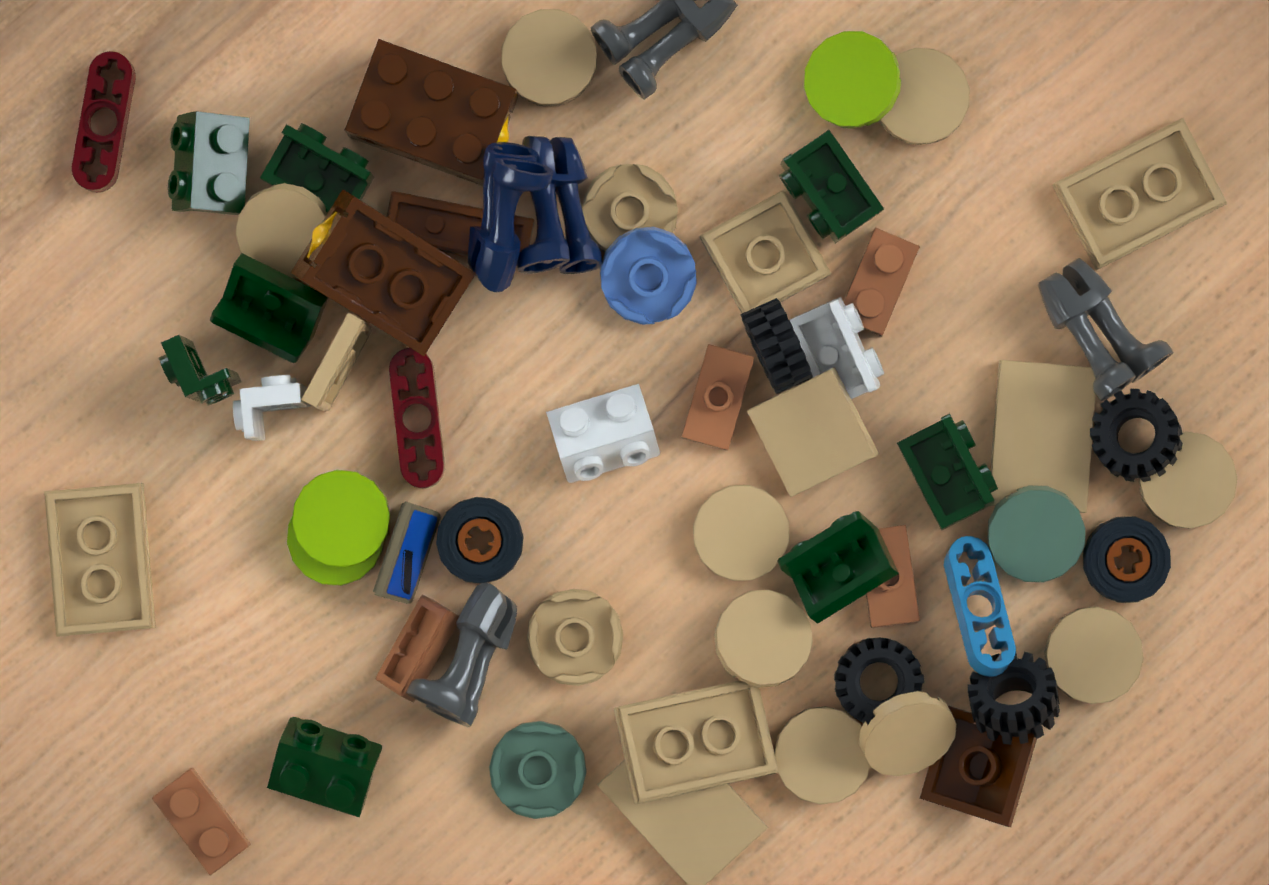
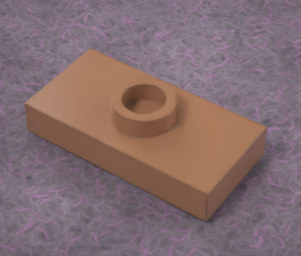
[681,344,755,451]
[866,525,920,628]
[375,594,459,703]

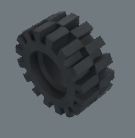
[741,298,813,394]
[1090,389,1183,482]
[834,637,924,724]
[968,652,1060,745]

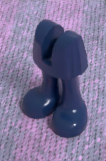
[517,136,602,274]
[468,142,553,292]

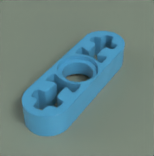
[944,536,1016,677]

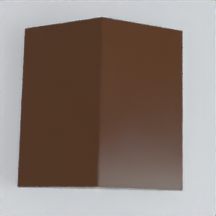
[920,705,1037,827]

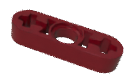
[72,51,136,193]
[389,348,445,488]

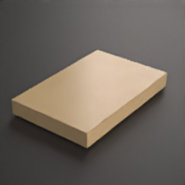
[1052,118,1227,270]
[990,360,1096,513]
[44,483,156,637]
[614,680,779,804]
[597,760,768,885]

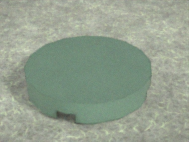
[987,485,1086,582]
[489,721,587,819]

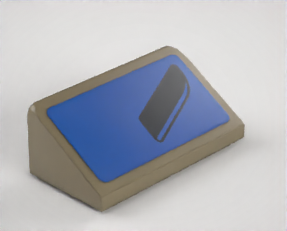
[373,501,441,604]

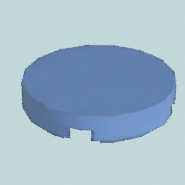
[600,227,697,325]

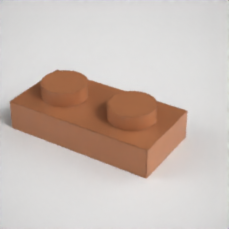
[844,227,920,337]
[152,767,251,876]

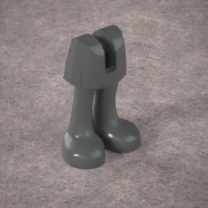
[590,0,738,100]
[1038,258,1174,401]
[406,583,517,727]

